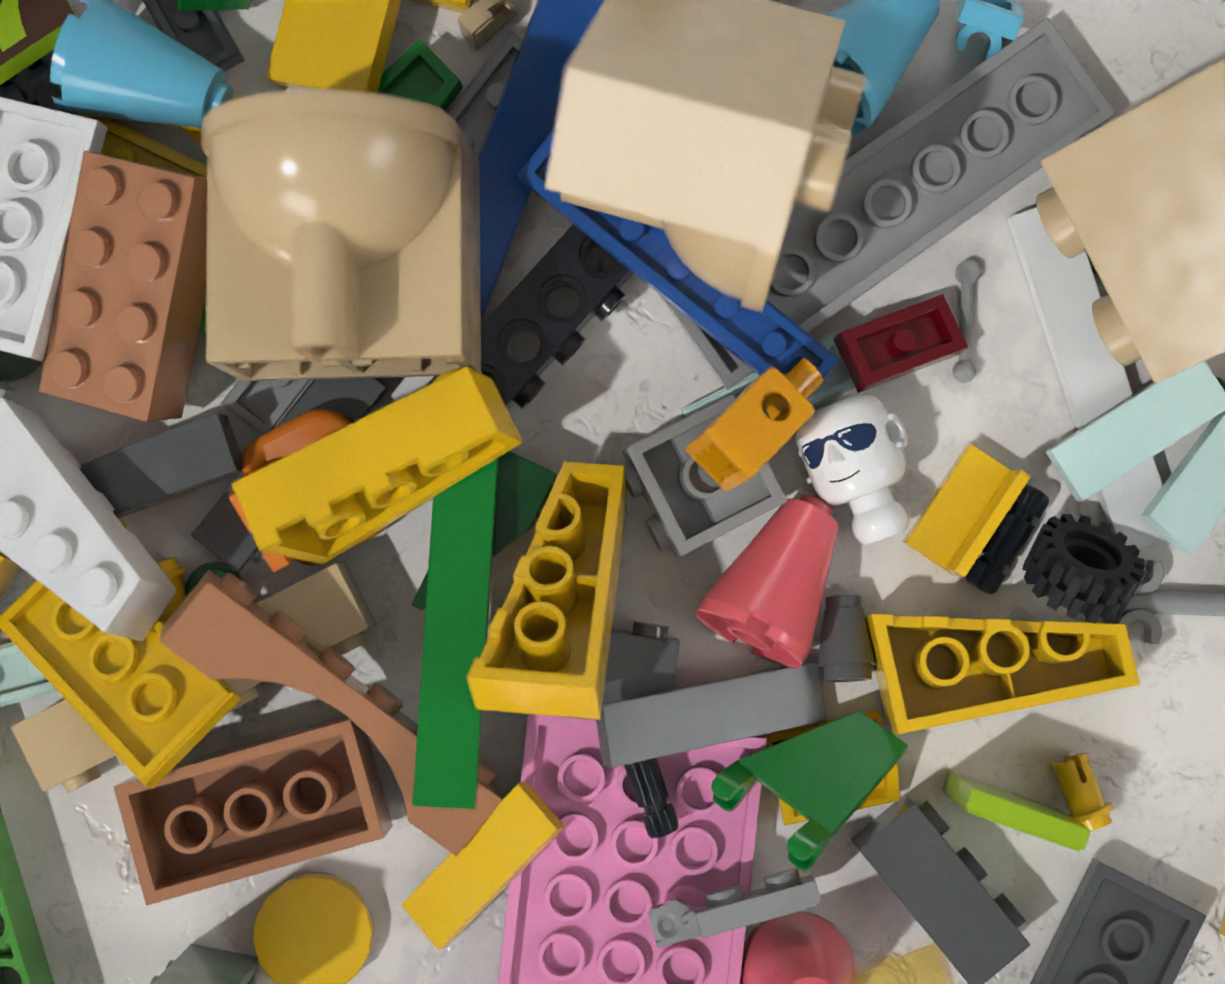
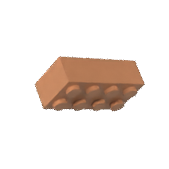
[39,151,207,422]
[113,716,393,906]

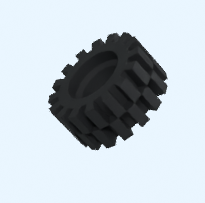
[1023,514,1146,623]

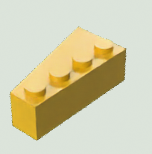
[231,366,523,564]
[467,461,628,720]
[865,614,1140,735]

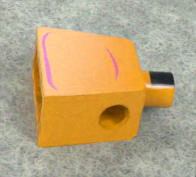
[684,356,823,492]

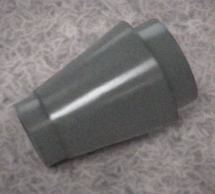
[817,595,877,682]

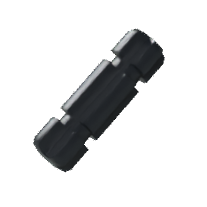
[966,484,1049,595]
[624,758,679,838]

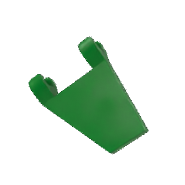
[711,711,908,871]

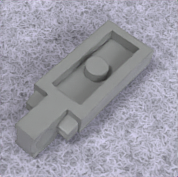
[648,868,821,948]

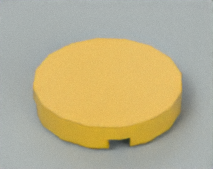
[253,872,374,984]

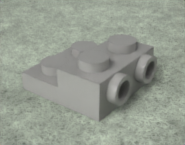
[622,394,788,557]

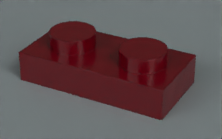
[833,294,968,393]

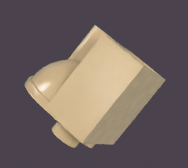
[545,0,866,313]
[202,90,481,381]

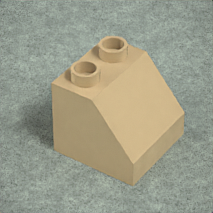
[1036,58,1225,384]

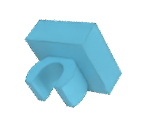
[956,0,1024,59]

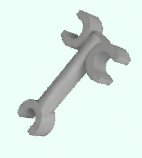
[1112,560,1225,644]

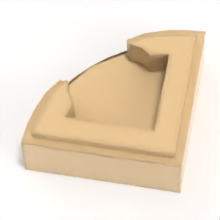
[457,0,518,50]

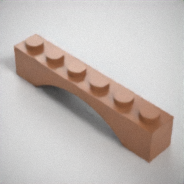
[160,570,502,856]

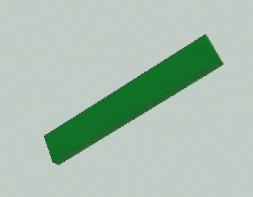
[412,457,499,810]

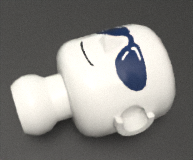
[795,393,908,545]

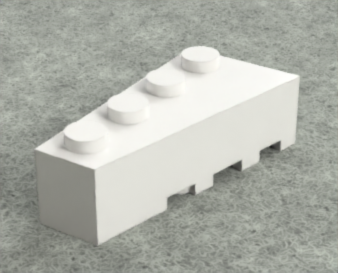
[0,397,177,641]

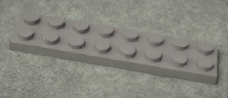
[659,17,1117,390]

